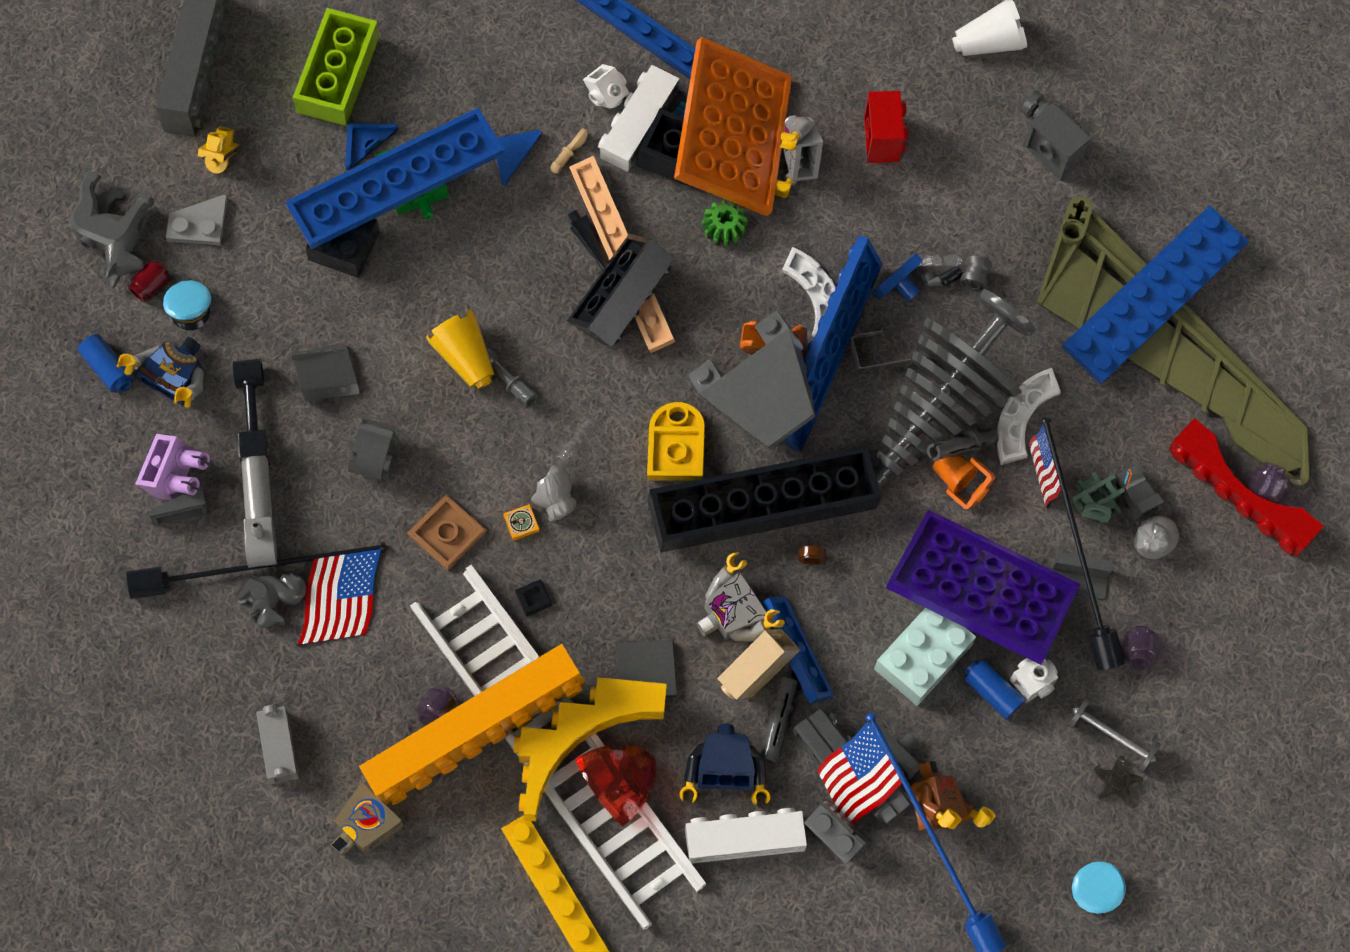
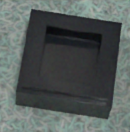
[515,579,552,617]

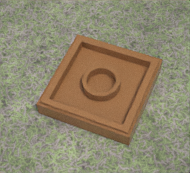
[407,494,487,571]

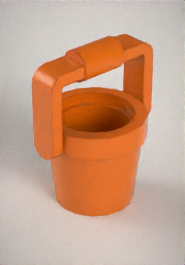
[933,454,995,509]

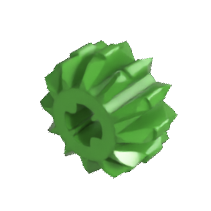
[702,199,748,247]

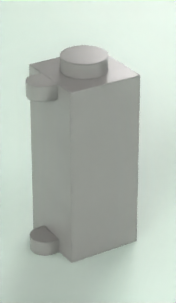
[256,704,299,785]

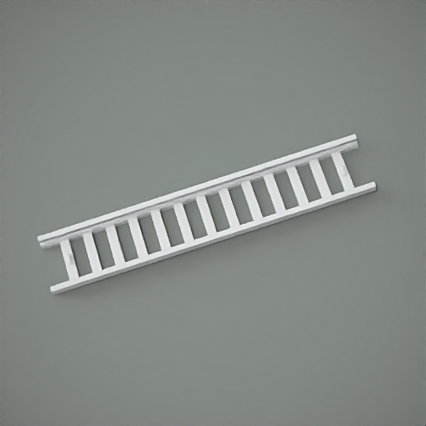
[410,565,706,930]

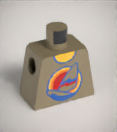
[330,782,403,857]

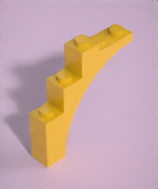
[514,677,667,822]

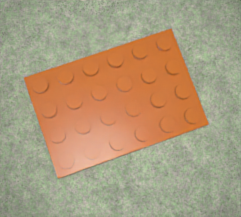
[674,37,792,216]

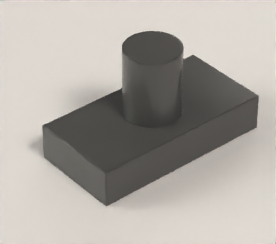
[880,726,920,783]

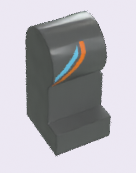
[1114,465,1164,521]

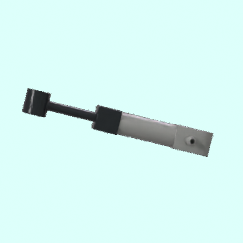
[233,358,278,568]

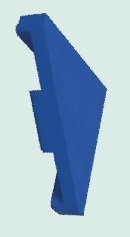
[345,123,397,170]
[496,130,541,186]

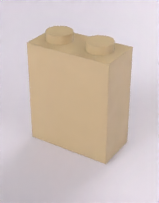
[717,629,800,700]

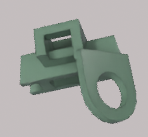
[1072,472,1125,524]

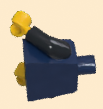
[680,723,770,806]

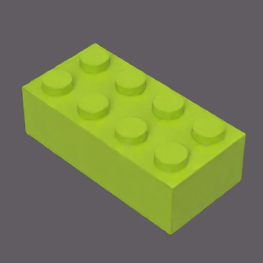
[293,8,380,126]

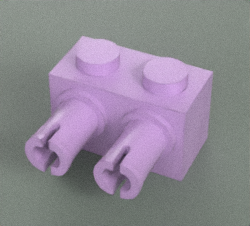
[135,434,210,500]

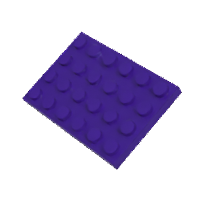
[886,510,1080,665]

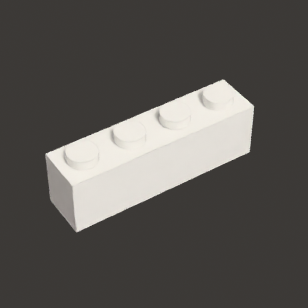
[598,65,680,172]
[685,808,807,864]

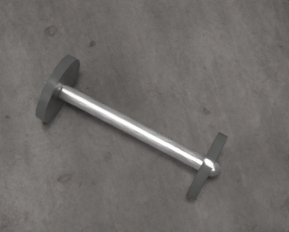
[1068,697,1161,773]

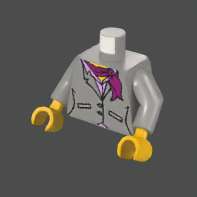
[775,115,823,198]
[696,553,785,642]

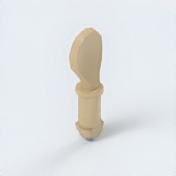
[550,128,588,174]

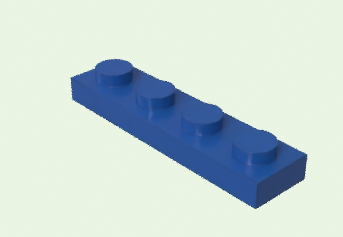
[761,596,835,703]

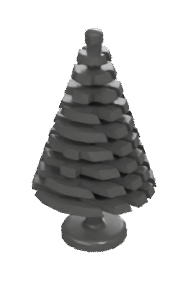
[874,289,1036,486]

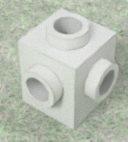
[583,64,629,109]
[1010,658,1058,703]

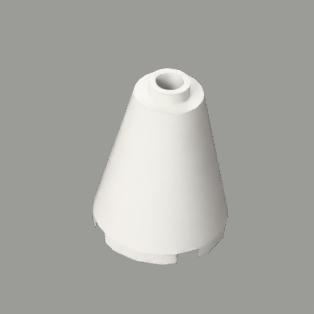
[952,0,1027,56]

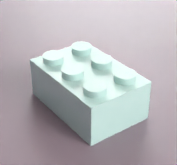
[874,608,976,706]

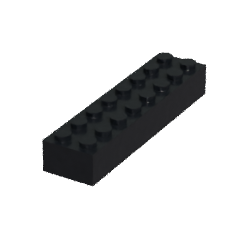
[647,446,881,553]

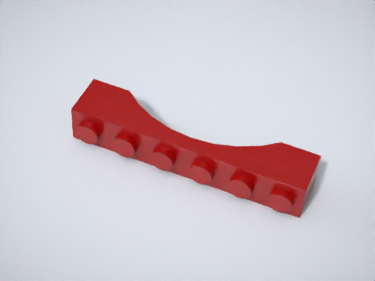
[1169,418,1324,557]

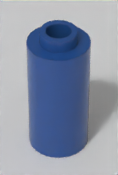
[78,334,133,393]
[964,660,1026,720]

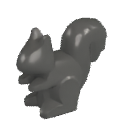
[237,573,307,628]

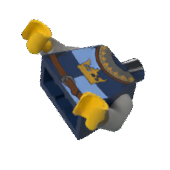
[117,337,204,408]

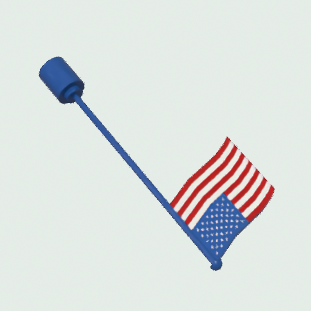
[817,713,1006,952]

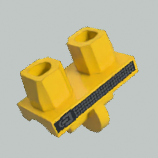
[197,126,239,173]

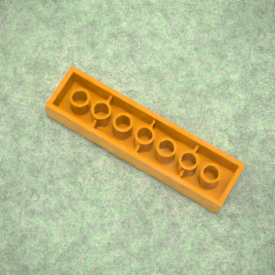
[359,644,586,805]

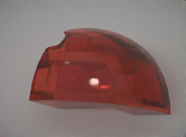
[575,745,657,827]

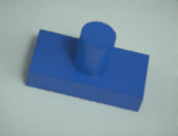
[871,253,923,301]

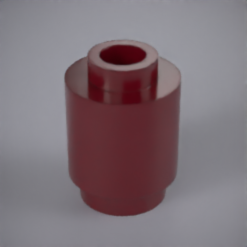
[128,261,169,302]

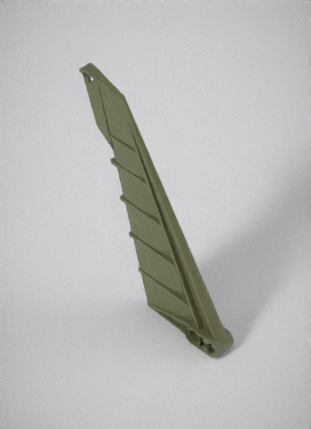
[1037,196,1309,489]

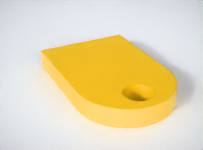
[647,402,705,481]

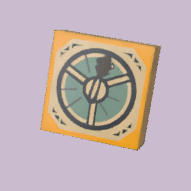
[503,504,539,541]

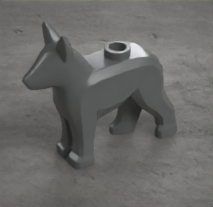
[70,171,158,288]

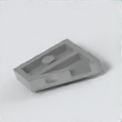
[166,195,227,246]

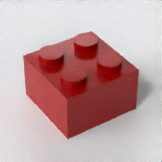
[864,91,908,163]

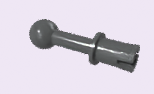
[486,348,538,408]

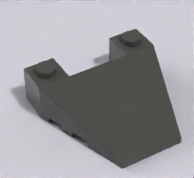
[688,310,816,449]

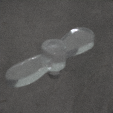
[918,253,963,267]

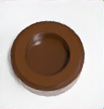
[798,546,826,565]

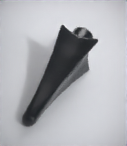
[568,210,606,271]

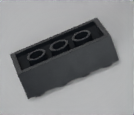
[567,234,675,347]

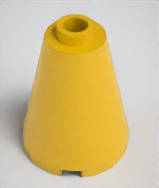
[426,310,494,390]

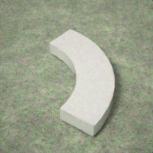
[782,247,836,339]
[997,368,1061,465]

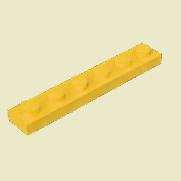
[501,815,609,952]

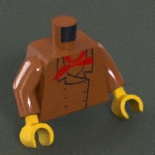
[911,761,996,831]

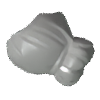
[531,465,577,522]
[1134,515,1179,560]

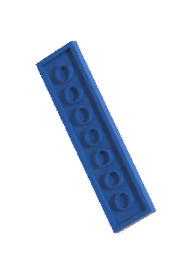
[285,107,505,249]
[1061,205,1249,384]
[784,236,883,452]

